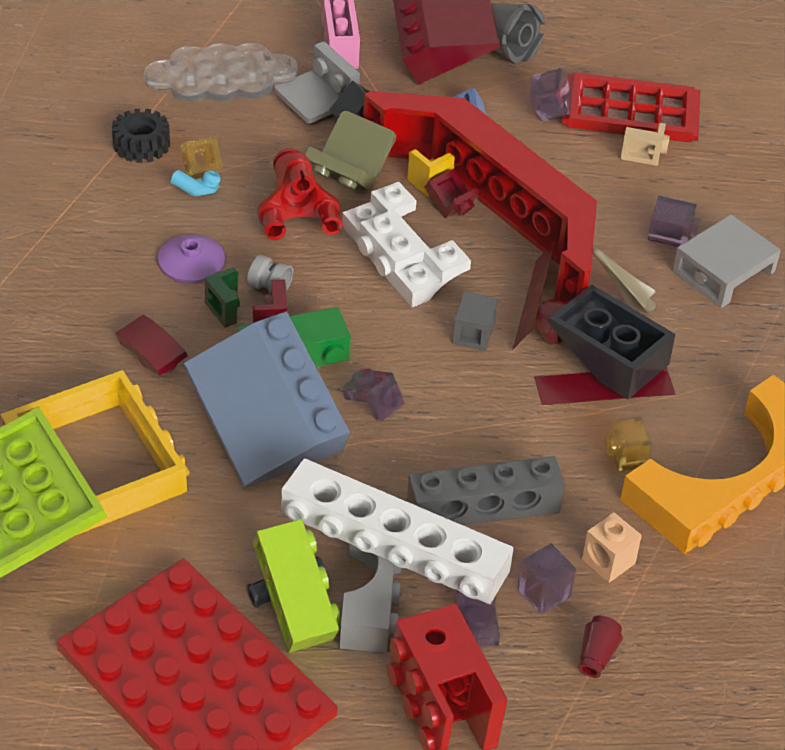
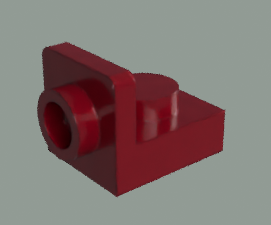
[252,279,288,323]

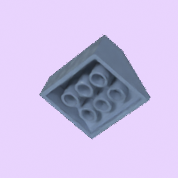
[183,311,350,489]

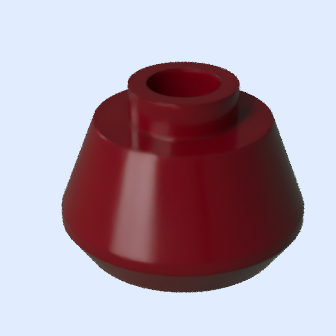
[535,299,568,345]

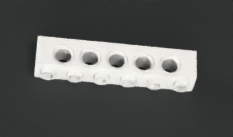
[281,458,514,604]

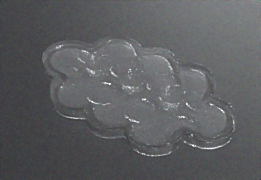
[144,43,298,102]

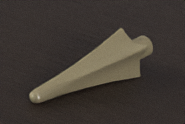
[592,248,656,313]

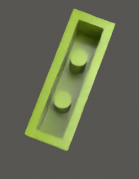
[252,519,341,653]

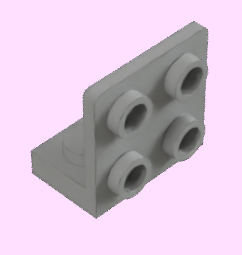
[274,41,360,123]

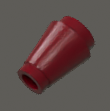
[578,615,623,678]

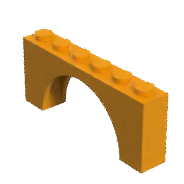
[620,374,785,554]

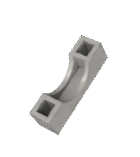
[340,544,402,653]

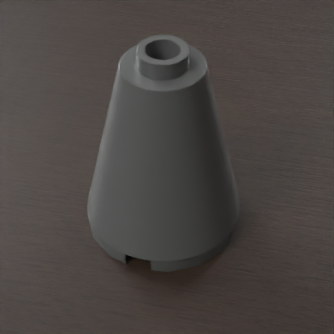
[491,3,545,64]

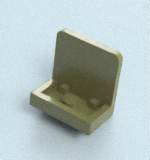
[305,111,396,192]

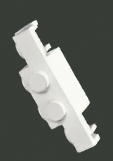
[342,182,471,307]

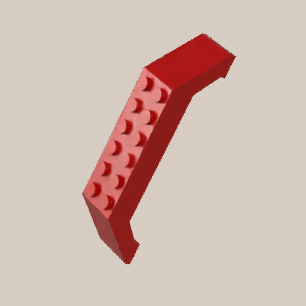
[363,91,597,302]

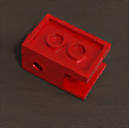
[387,604,508,750]

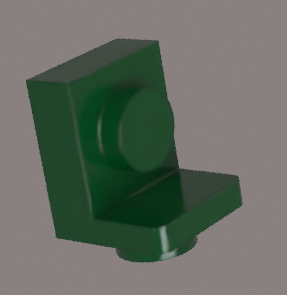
[205,267,240,328]

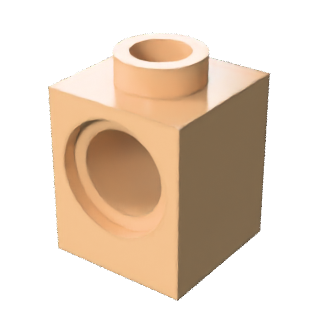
[582,512,642,583]

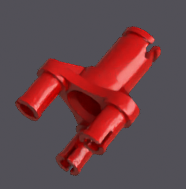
[257,148,343,240]

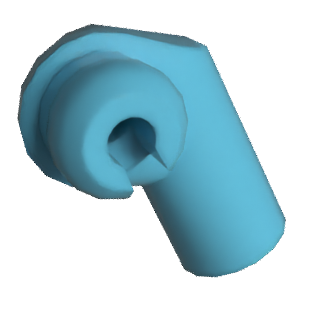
[170,170,221,197]

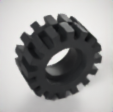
[112,108,170,163]

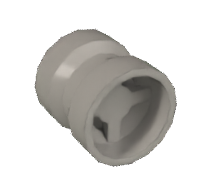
[247,254,294,294]

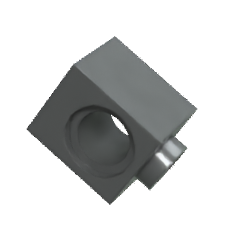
[453,291,498,351]

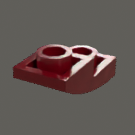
[115,314,188,376]

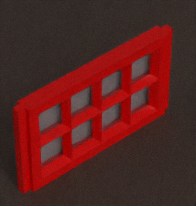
[562,72,701,143]

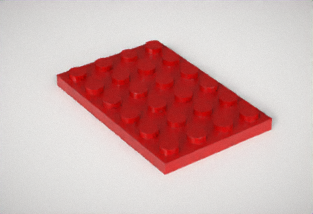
[57,558,338,750]

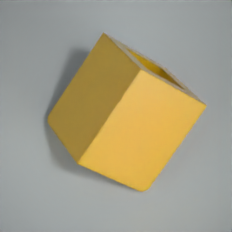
[407,149,455,197]

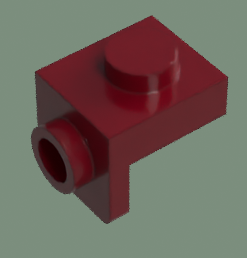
[424,169,480,219]

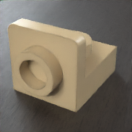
[621,123,670,166]

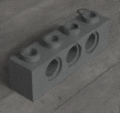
[407,456,565,526]

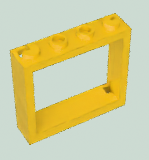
[0,370,190,535]

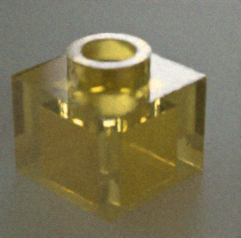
[180,136,223,176]
[605,416,652,471]

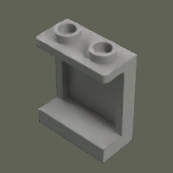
[672,214,781,308]

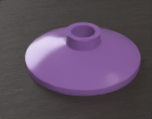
[158,234,225,283]

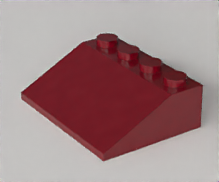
[393,0,501,84]

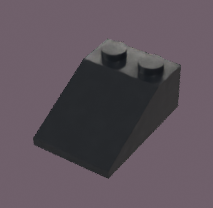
[548,284,676,400]

